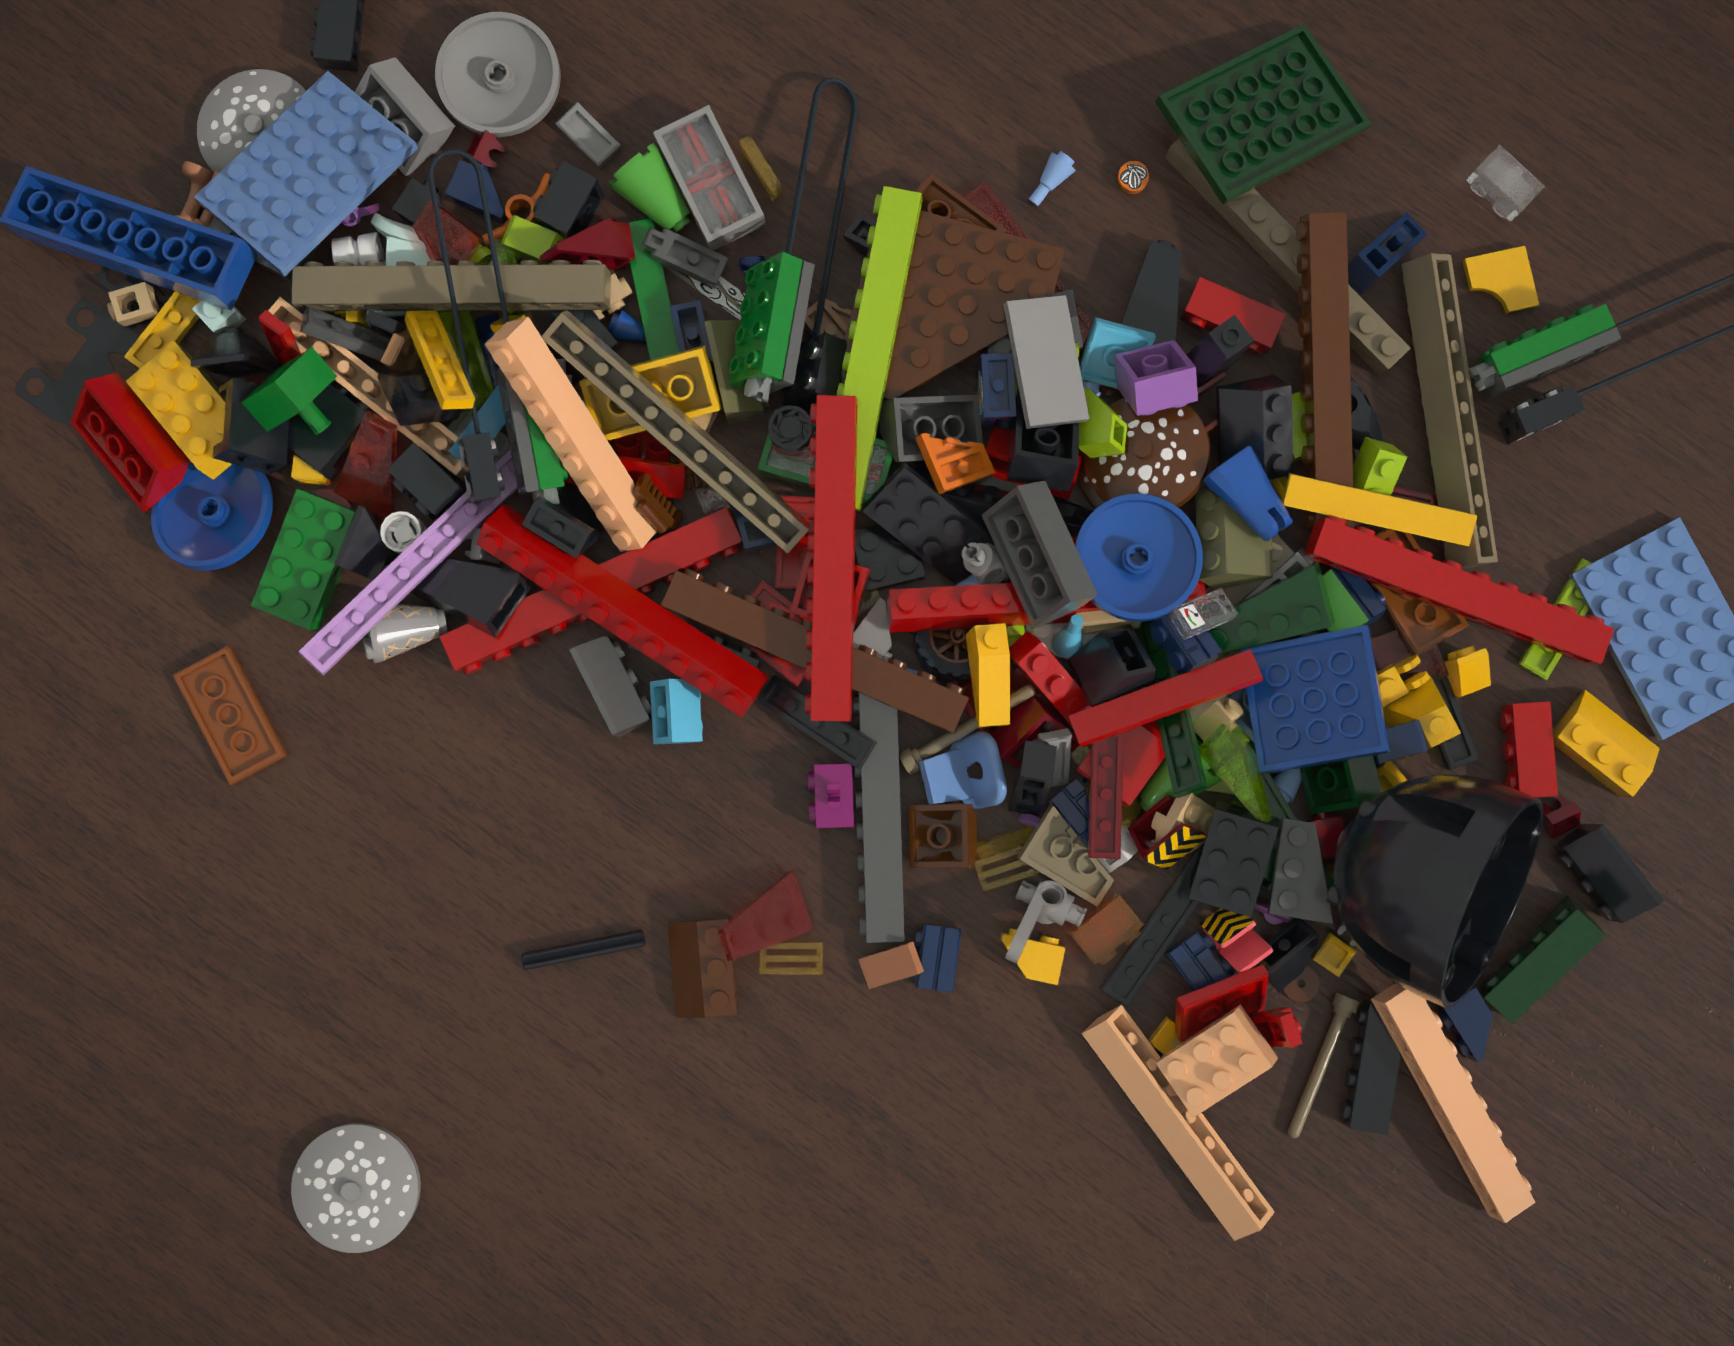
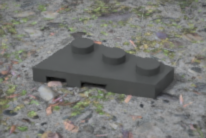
[1267,818,1333,924]

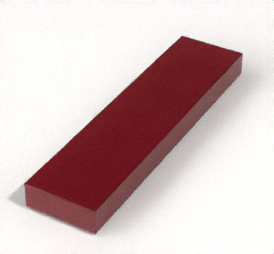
[1088,732,1124,859]

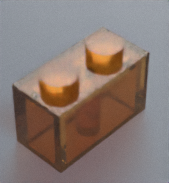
[1068,894,1144,965]

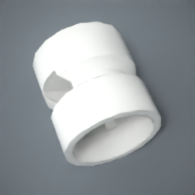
[331,232,385,266]
[380,511,428,554]

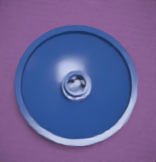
[151,459,273,571]
[1075,494,1203,622]

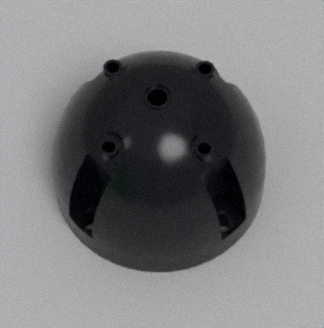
[1326,774,1544,1009]

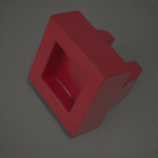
[463,130,505,169]
[1543,796,1581,839]

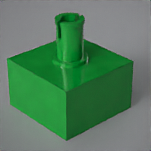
[241,347,337,435]

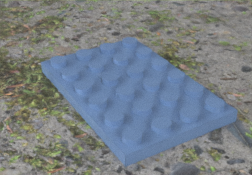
[194,71,418,277]
[1568,517,1734,741]

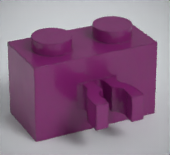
[808,764,854,828]

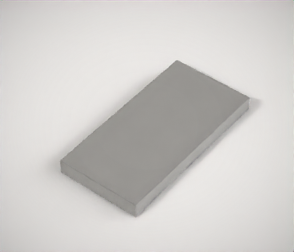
[1003,295,1089,429]

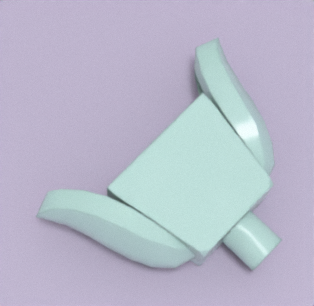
[365,212,455,326]

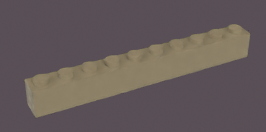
[1165,139,1411,377]
[1402,253,1498,569]
[291,260,611,311]
[541,310,810,553]

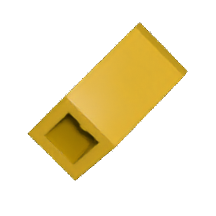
[1439,645,1491,698]
[1000,928,1065,985]

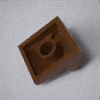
[909,804,977,868]

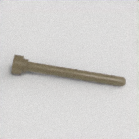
[899,685,1035,775]
[1288,992,1361,1139]

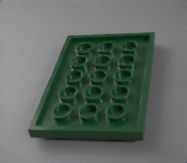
[1155,23,1372,205]

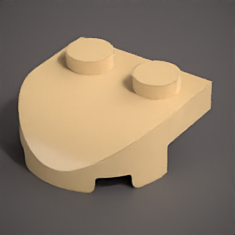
[1151,794,1215,853]

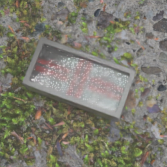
[653,105,766,251]

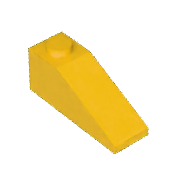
[966,623,1010,728]

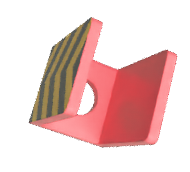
[1200,908,1273,974]

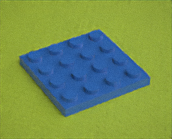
[1240,625,1390,775]

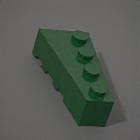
[1205,560,1334,654]
[1481,895,1606,1024]

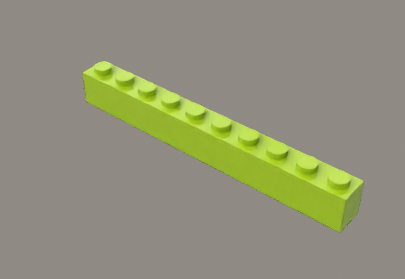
[837,186,923,511]

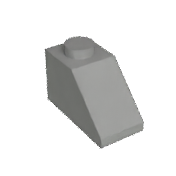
[853,598,893,662]

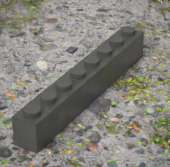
[853,693,905,943]

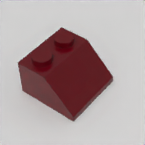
[990,695,1079,769]

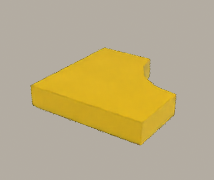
[1462,246,1539,314]

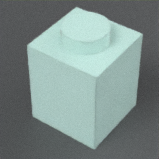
[192,300,246,334]

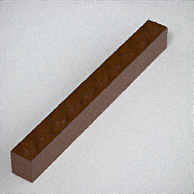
[1296,212,1354,533]
[661,569,969,734]

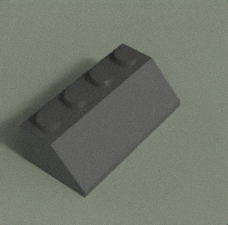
[982,481,1098,629]

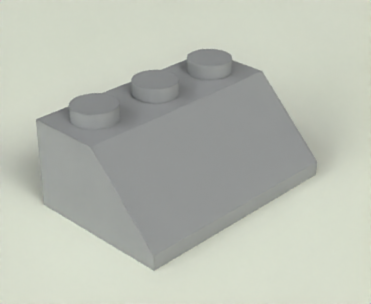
[355,57,455,176]

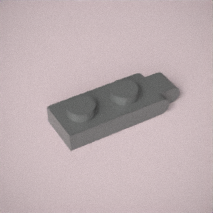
[641,228,728,289]

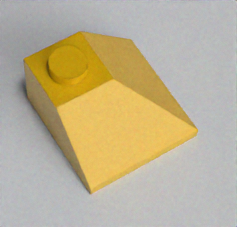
[1383,675,1461,760]

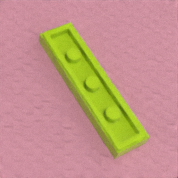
[1517,558,1591,681]

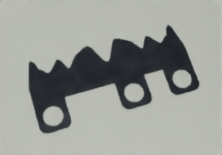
[16,267,169,427]

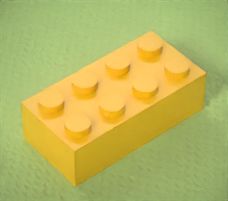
[126,340,232,480]
[579,345,723,441]

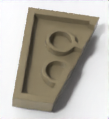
[1017,804,1114,907]

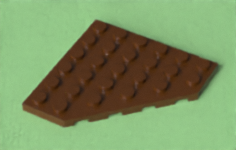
[839,211,1066,400]

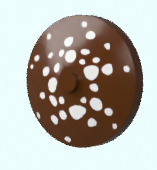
[1084,398,1211,508]

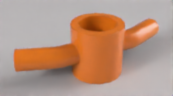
[482,173,550,246]

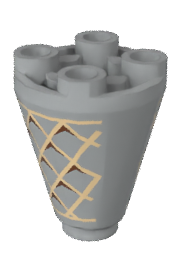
[363,603,447,663]

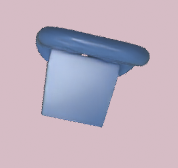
[919,731,1007,809]

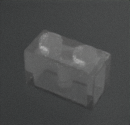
[1466,144,1545,221]

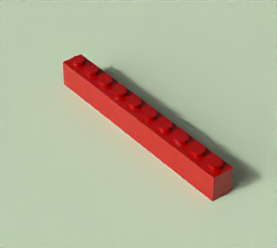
[805,395,858,722]
[476,504,769,718]
[439,507,743,675]
[1303,515,1614,664]
[886,580,1207,633]

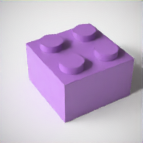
[1114,340,1198,416]

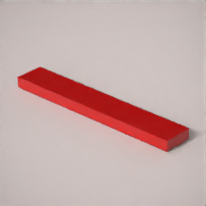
[1069,649,1263,748]

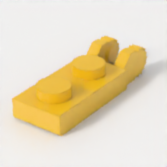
[1377,655,1430,707]

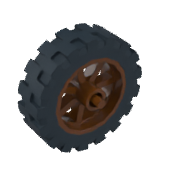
[914,628,971,684]

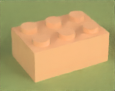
[1156,1004,1278,1118]

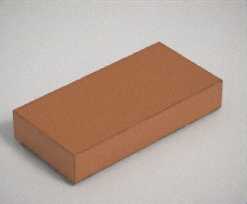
[858,941,924,989]

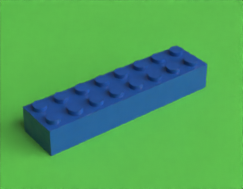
[0,166,257,311]

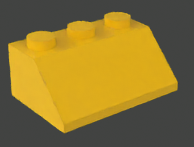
[1553,690,1660,797]

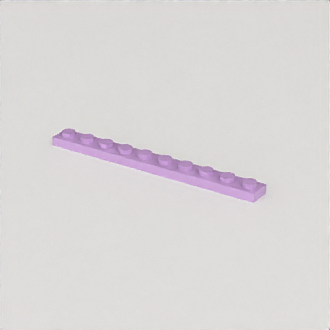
[299,450,518,676]

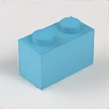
[650,679,703,744]

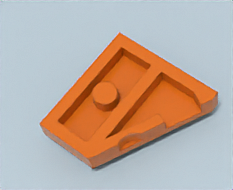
[915,433,995,494]

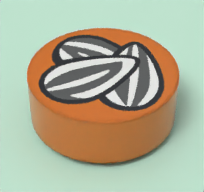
[1117,161,1149,194]

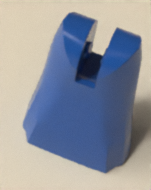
[1203,446,1293,541]

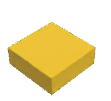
[1311,933,1357,977]

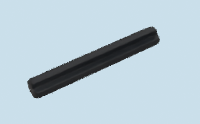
[521,930,646,970]

